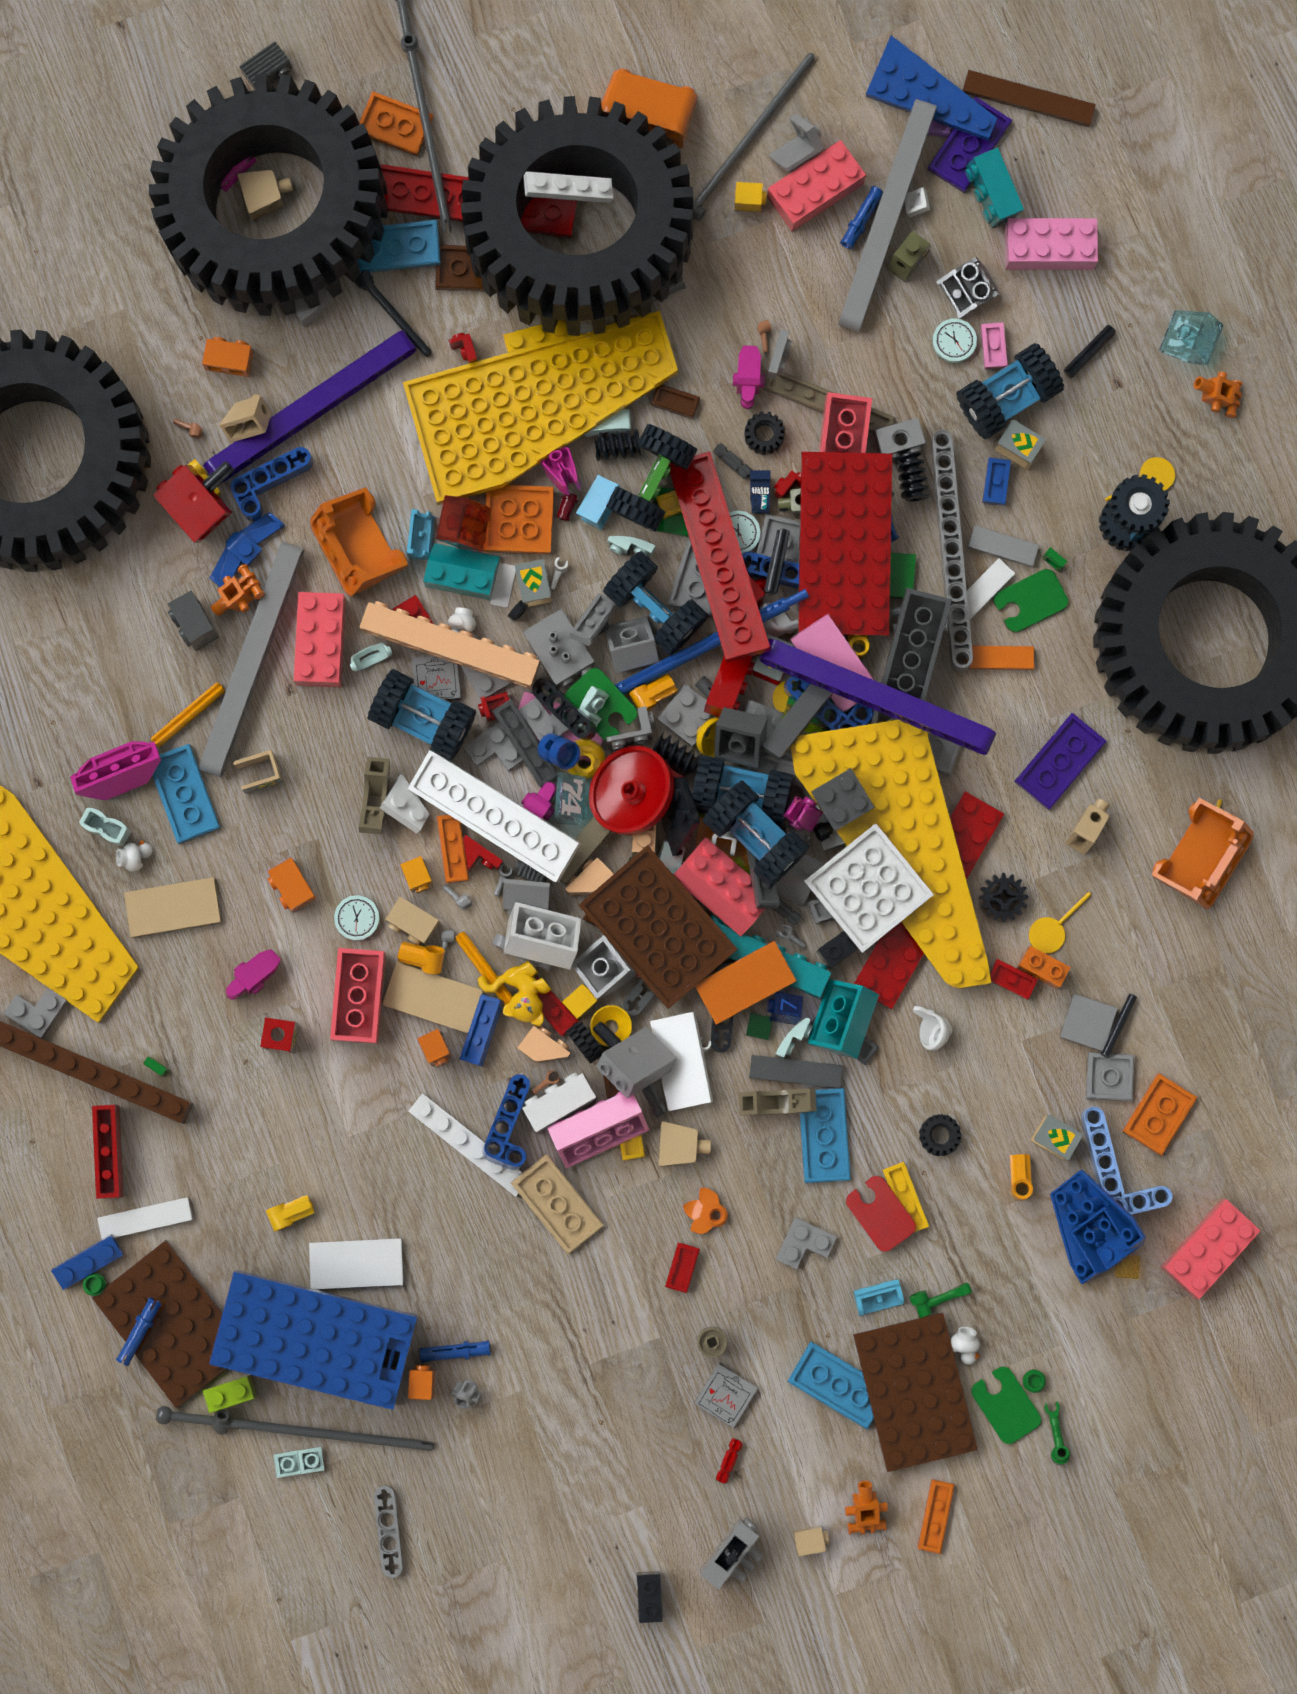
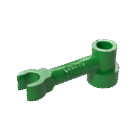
[909,1282,972,1318]
[1044,1401,1070,1465]

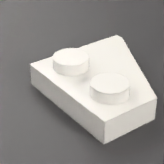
[380,774,429,834]

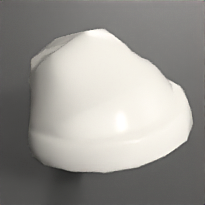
[760,602,798,638]
[913,1006,953,1051]

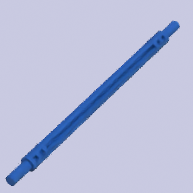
[615,589,809,695]

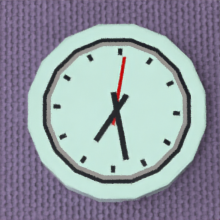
[932,318,977,363]
[729,510,761,553]
[334,895,380,941]

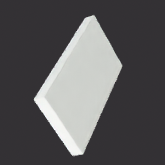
[650,1012,713,1111]
[309,1238,404,1289]

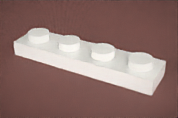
[523,172,614,203]

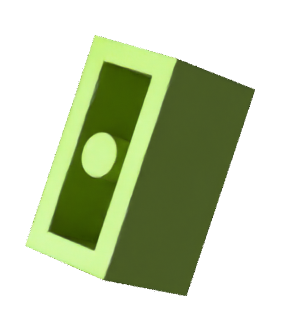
[203,1375,257,1413]

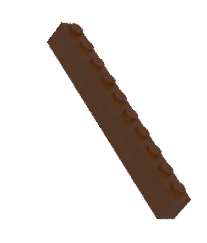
[0,1021,194,1124]

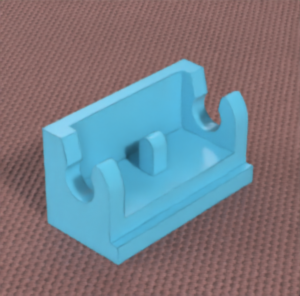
[576,475,620,530]
[407,509,435,560]
[853,1279,904,1316]

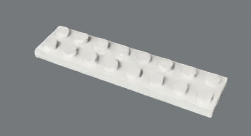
[408,750,581,883]

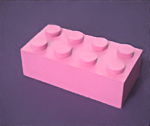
[1005,218,1098,270]
[547,1092,649,1169]

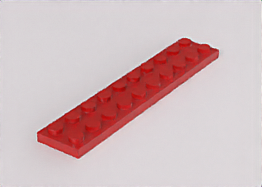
[380,164,578,238]
[668,451,771,663]
[854,791,1004,1010]

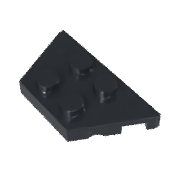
[661,776,700,857]

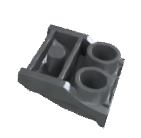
[937,257,1000,319]

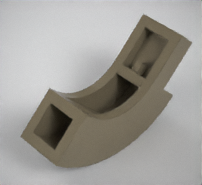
[359,757,390,835]
[739,1088,816,1116]

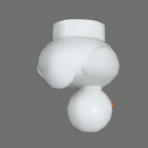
[448,607,476,633]
[116,840,153,872]
[950,1327,980,1365]

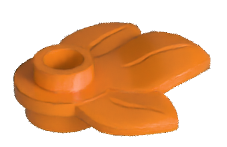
[683,1187,728,1234]

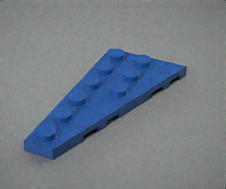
[866,35,997,141]

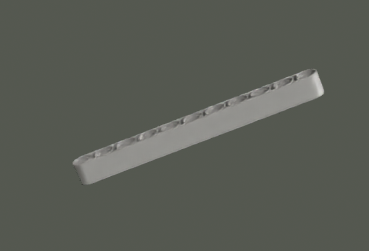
[838,99,937,332]
[931,429,973,673]
[199,541,304,777]

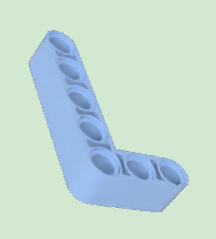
[1081,1107,1173,1215]

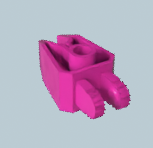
[733,345,764,409]
[541,447,581,495]
[521,782,558,821]
[784,796,823,832]
[226,949,281,1000]

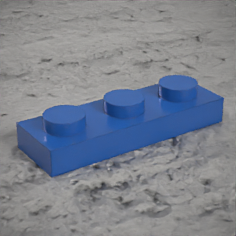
[460,994,504,1067]
[51,1234,124,1290]

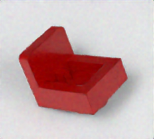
[774,470,801,499]
[478,692,509,722]

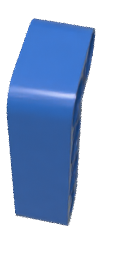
[230,447,313,521]
[742,552,799,606]
[784,676,873,731]
[482,1074,530,1170]

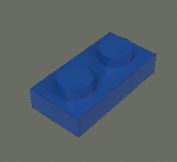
[982,457,1011,506]

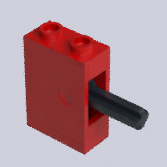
[153,461,234,543]

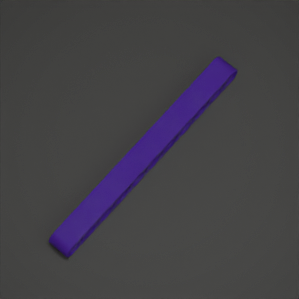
[203,330,417,484]
[759,638,997,755]

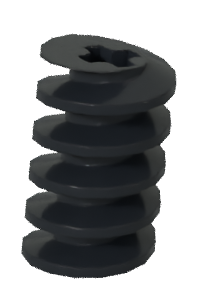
[595,429,641,461]
[896,452,930,502]
[653,732,703,776]

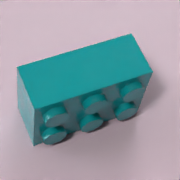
[965,147,1024,227]

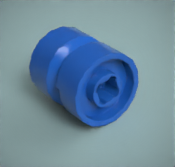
[538,733,580,770]

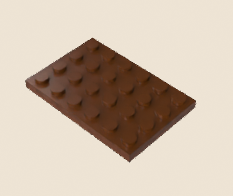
[579,845,737,1009]
[92,1240,226,1408]
[853,1312,978,1472]

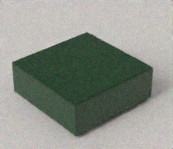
[746,1013,773,1040]

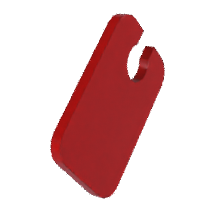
[846,1176,916,1252]

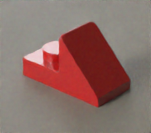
[463,835,504,872]

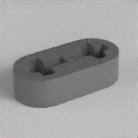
[623,979,655,1016]

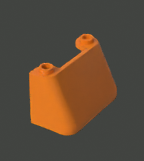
[601,68,698,149]
[310,487,408,596]
[1152,798,1254,909]

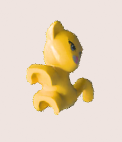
[477,961,552,1027]

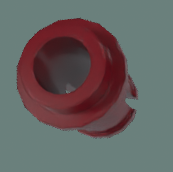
[556,493,578,522]

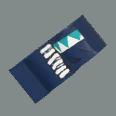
[750,470,771,514]

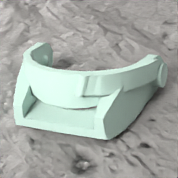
[349,642,392,672]

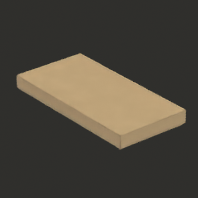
[124,877,222,938]
[382,962,483,1034]
[510,1154,604,1255]

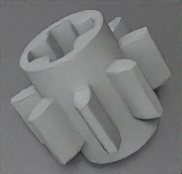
[451,1380,482,1409]

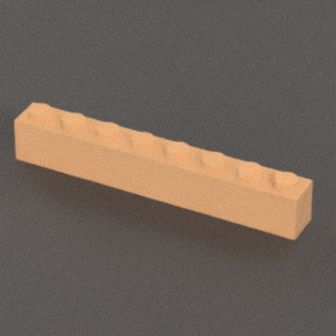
[359,601,540,690]

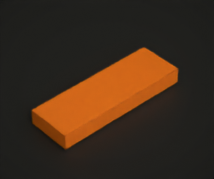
[966,646,1034,670]
[437,815,469,884]
[917,1479,955,1554]

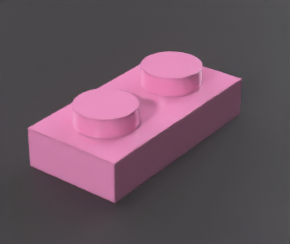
[980,322,1008,370]

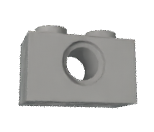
[873,418,926,460]

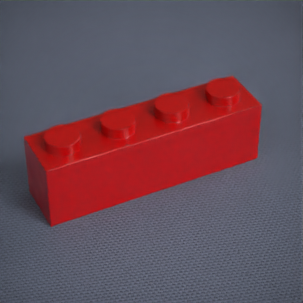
[704,654,759,717]
[92,1104,124,1199]

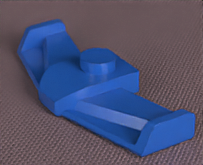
[209,512,285,587]

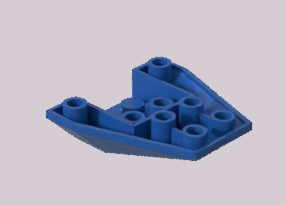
[1050,1170,1146,1284]

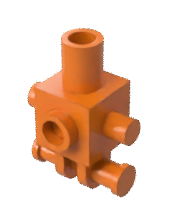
[1193,372,1243,418]
[211,564,265,616]
[845,1481,888,1535]

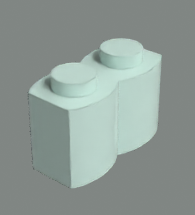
[79,808,131,846]

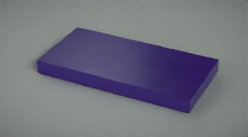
[927,97,1012,193]
[1014,713,1107,810]

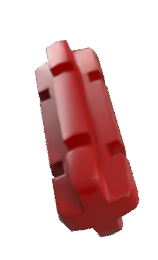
[716,1438,743,1484]

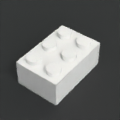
[504,902,581,970]
[522,1072,597,1134]

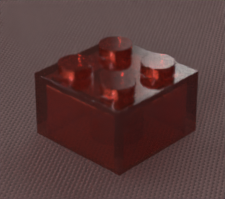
[436,495,491,552]

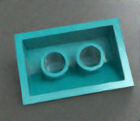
[423,543,500,600]
[807,979,879,1059]

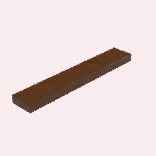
[962,70,1096,127]

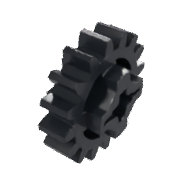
[978,873,1029,923]

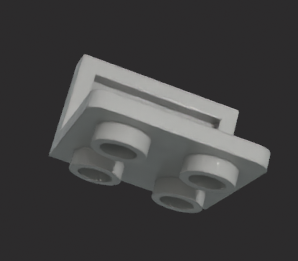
[769,113,824,171]
[606,706,655,751]

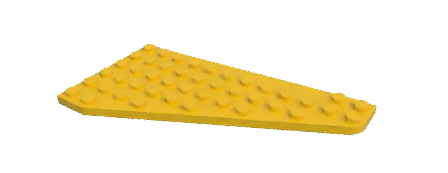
[791,720,991,988]

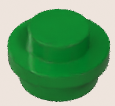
[83,1273,106,1296]
[1022,1369,1046,1393]

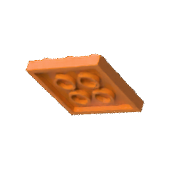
[483,485,554,555]

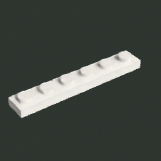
[408,1093,522,1197]

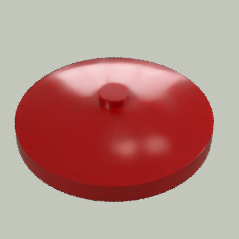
[589,746,674,836]

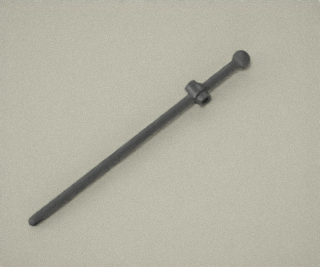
[395,0,452,234]
[693,53,815,221]
[156,1406,434,1451]

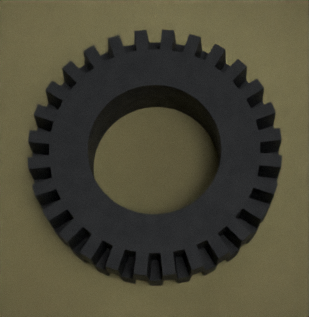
[149,74,388,316]
[461,96,693,336]
[0,330,151,572]
[1093,512,1297,754]

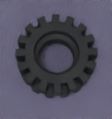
[744,411,785,455]
[566,1020,604,1064]
[919,1114,962,1156]

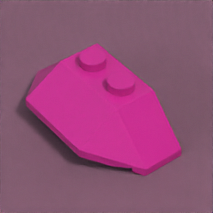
[70,741,161,801]

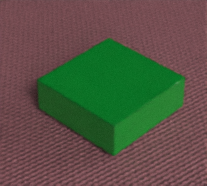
[1043,547,1068,572]
[143,1056,170,1077]

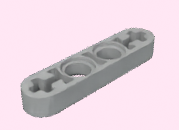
[374,1485,403,1578]

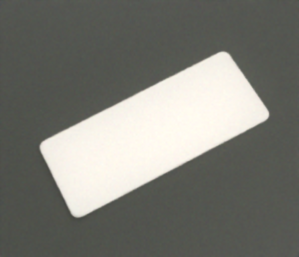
[490,563,516,607]

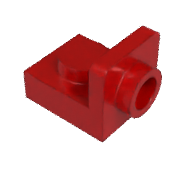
[448,333,477,363]

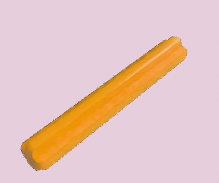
[151,682,225,748]
[455,931,513,1006]

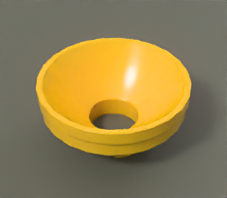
[696,717,719,757]
[567,739,606,780]
[590,1005,632,1047]

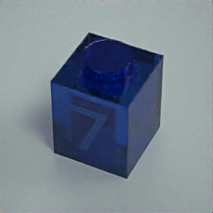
[767,992,803,1025]

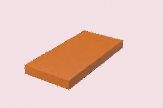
[695,940,797,1024]

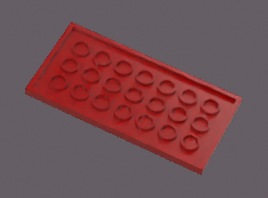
[798,451,892,636]

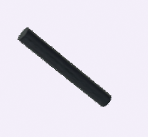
[1101,994,1137,1058]

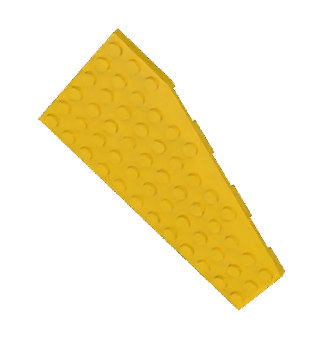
[403,311,678,505]
[0,785,140,1023]

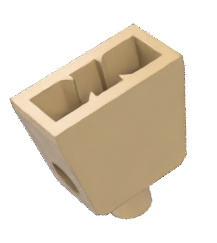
[237,170,293,221]
[219,394,271,443]
[1065,799,1109,855]
[659,1122,711,1166]

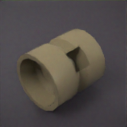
[697,1326,727,1358]

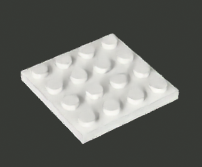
[804,823,934,953]

